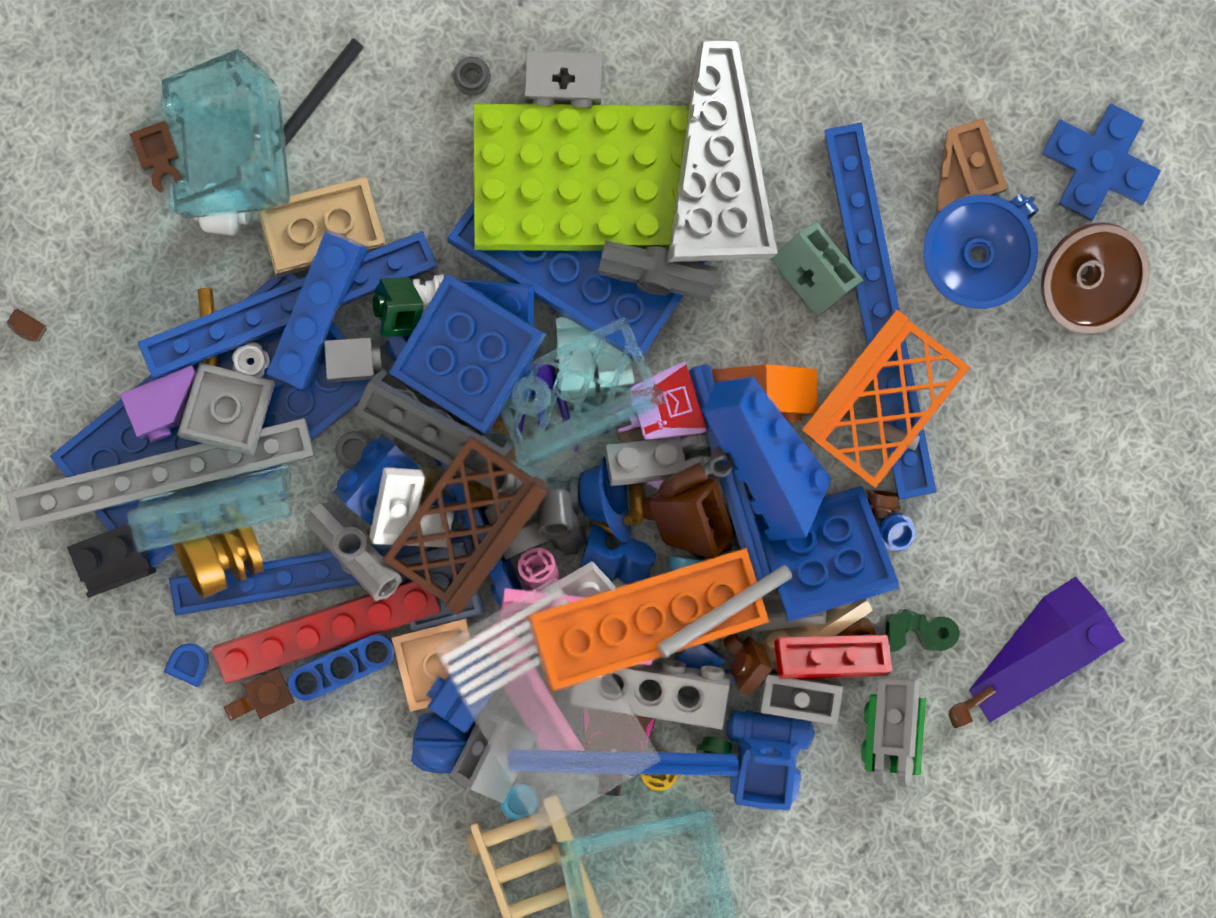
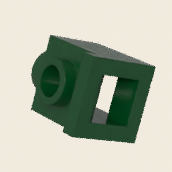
[372,277,424,337]

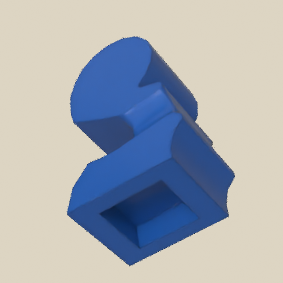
[580,523,656,585]

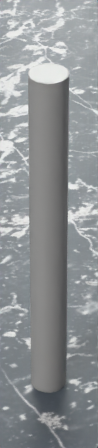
[656,565,792,658]

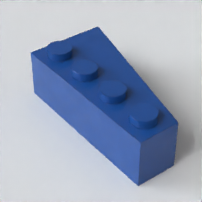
[703,376,832,541]

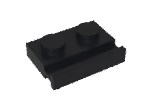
[67,520,157,598]

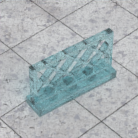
[500,317,666,467]
[127,465,292,552]

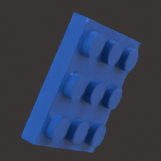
[389,274,546,433]
[755,486,899,622]

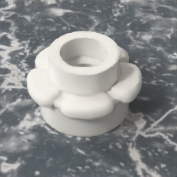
[232,342,270,377]

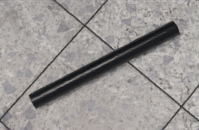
[260,38,364,165]

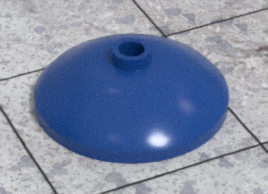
[923,194,1038,309]

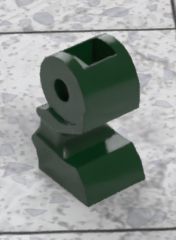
[885,609,960,652]

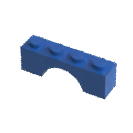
[266,231,368,389]

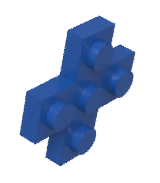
[1041,103,1161,221]

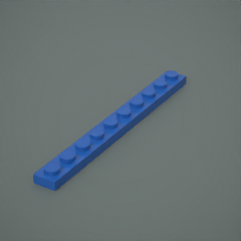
[824,122,937,500]

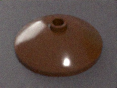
[1041,222,1150,334]

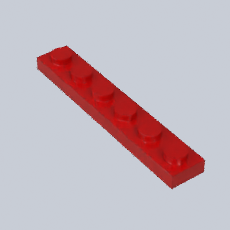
[212,575,442,684]

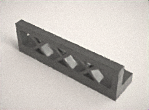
[354,368,516,488]

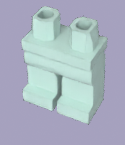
[555,313,634,400]

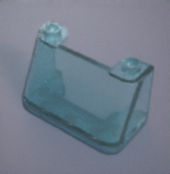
[161,49,290,219]

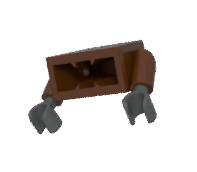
[642,446,741,559]

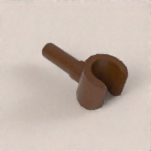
[948,685,996,728]

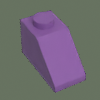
[120,365,197,443]

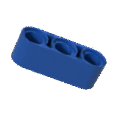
[288,635,396,701]

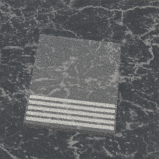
[434,578,661,832]

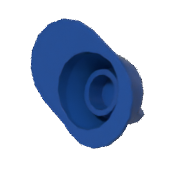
[578,456,632,543]
[411,712,479,773]

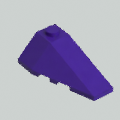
[969,576,1125,722]

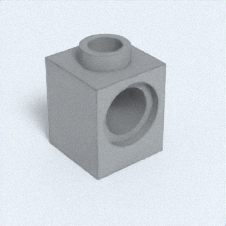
[324,337,382,383]

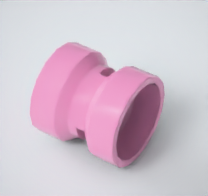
[518,548,561,592]

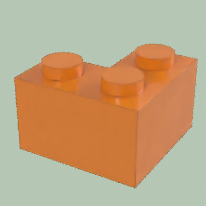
[712,364,818,423]

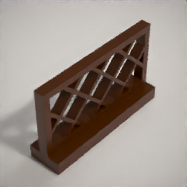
[382,435,548,616]

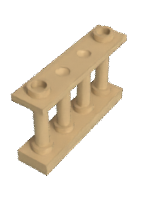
[466,792,603,918]

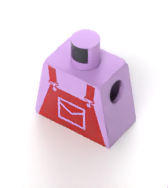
[612,361,707,441]

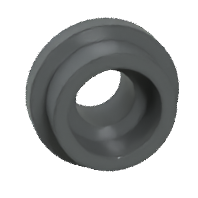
[453,57,491,95]

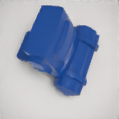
[726,710,815,810]

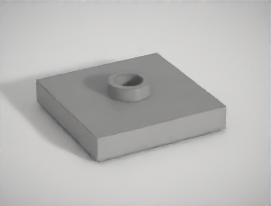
[178,362,275,456]

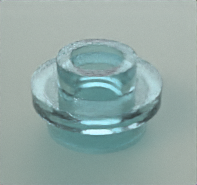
[512,376,551,415]

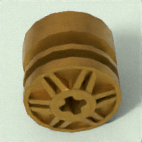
[169,499,264,599]

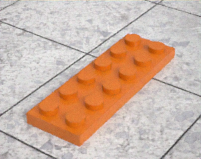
[527,548,769,691]

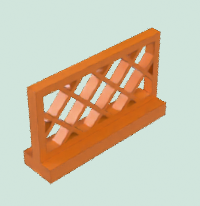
[802,310,970,489]

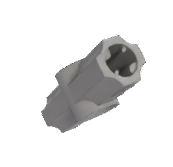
[305,501,402,601]

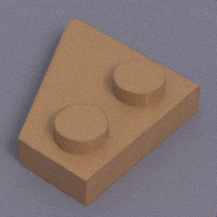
[936,118,1008,214]

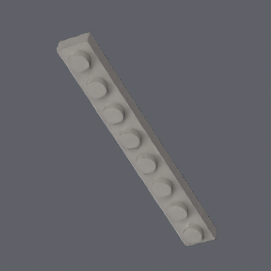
[6,418,315,531]

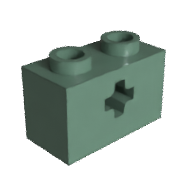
[771,221,864,317]

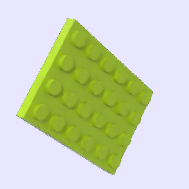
[473,104,689,251]

